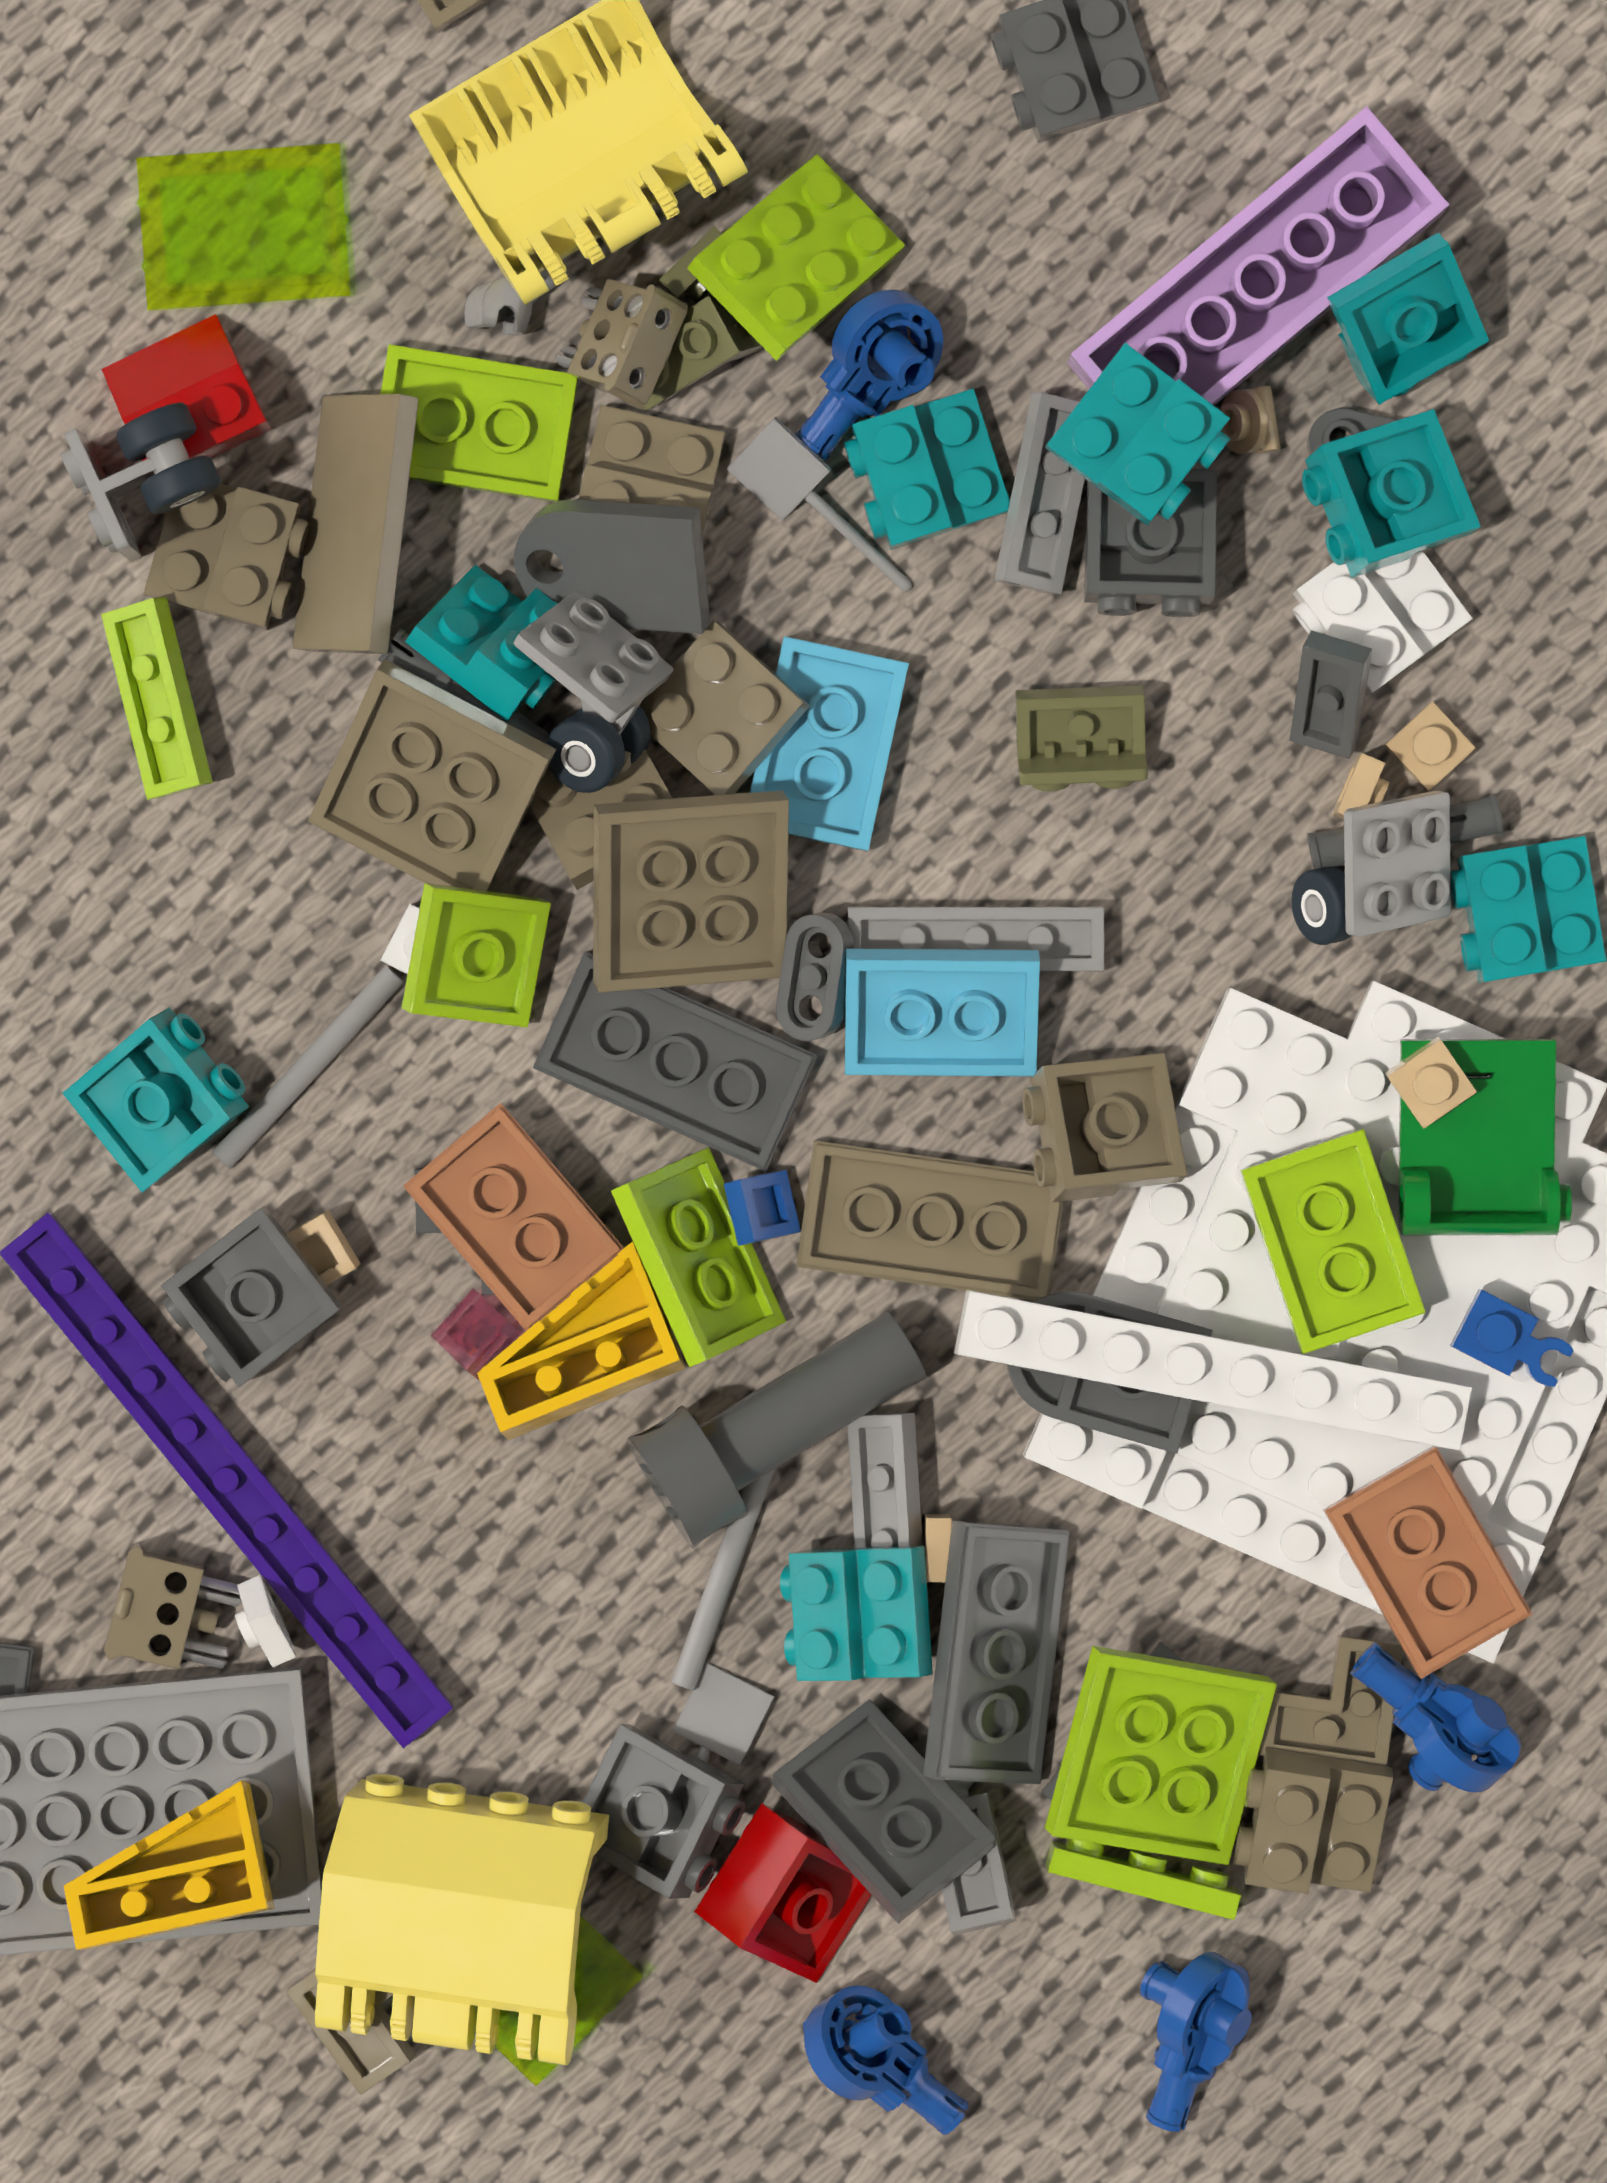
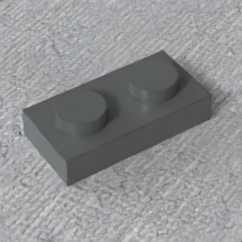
[1289,630,1372,759]

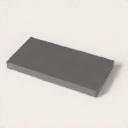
[533,951,817,1172]
[923,1520,1070,1784]

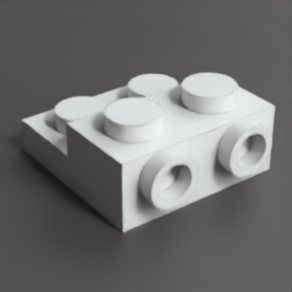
[1292,551,1473,696]

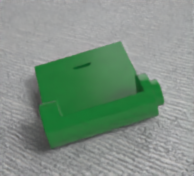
[1398,1039,1572,1236]

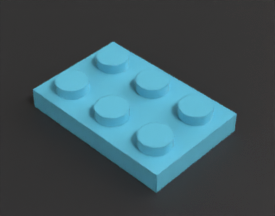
[750,636,909,852]
[845,949,1040,1076]

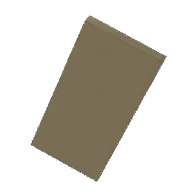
[292,394,418,654]
[796,1141,1063,1301]

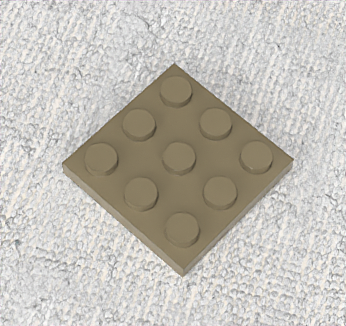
[308,659,556,891]
[593,790,789,993]

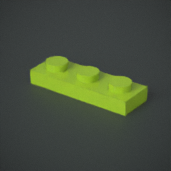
[101,597,213,800]
[1045,1839,1241,1920]

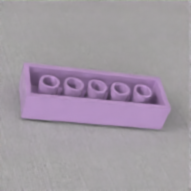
[1067,106,1449,406]

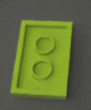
[687,154,906,361]
[380,344,578,503]
[1239,1129,1426,1354]
[611,1147,786,1368]

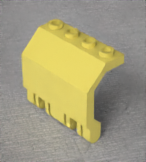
[409,0,748,305]
[315,1774,609,2065]

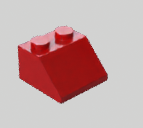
[101,314,272,461]
[694,1803,872,1983]

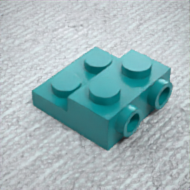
[1327,232,1489,405]
[1045,343,1231,526]
[844,388,1010,550]
[1302,409,1481,578]
[405,564,558,721]
[1450,836,1607,983]
[62,1007,249,1193]
[780,1546,933,1681]

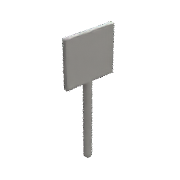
[727,417,912,592]
[673,1662,775,1766]

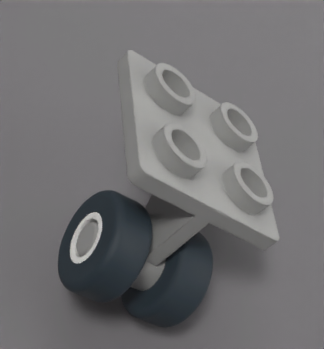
[61,402,221,562]
[514,591,673,793]
[1291,790,1451,945]

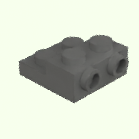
[991,0,1160,143]
[1084,469,1217,617]
[160,1206,343,1387]
[582,1724,745,1899]

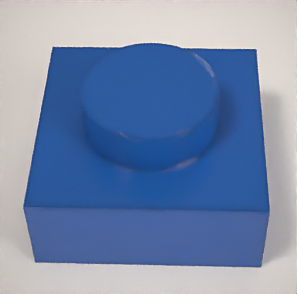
[724,1170,801,1246]

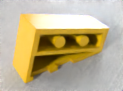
[477,1241,686,1440]
[64,1780,275,1950]

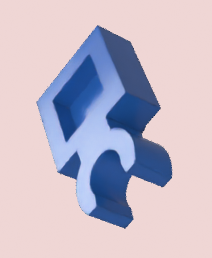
[1450,1289,1574,1387]

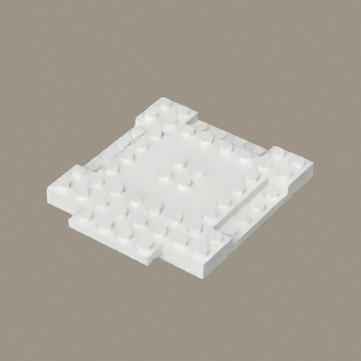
[1022,981,1607,1664]

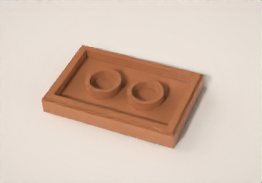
[403,1103,624,1331]
[1323,1446,1533,1679]

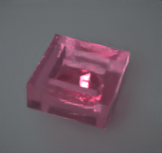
[431,1288,522,1380]

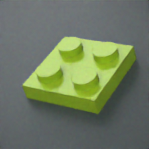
[401,883,551,1028]

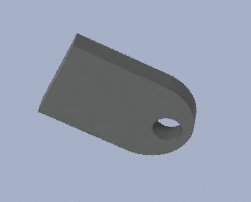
[514,500,710,634]
[1006,1291,1213,1454]

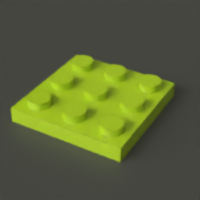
[1045,1645,1277,1865]

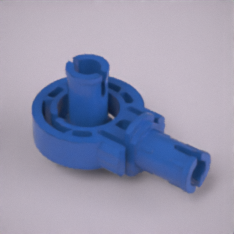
[795,290,943,461]
[1350,1642,1521,1793]
[1140,1952,1252,2132]
[803,1986,968,2135]

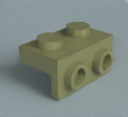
[1015,685,1148,791]

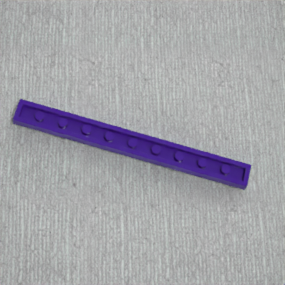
[0,1212,454,1749]

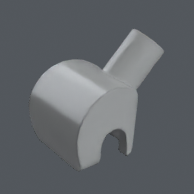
[464,270,555,336]

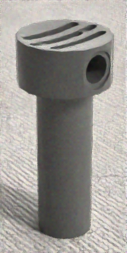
[627,1312,926,1549]

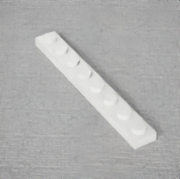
[954,1290,1472,1451]

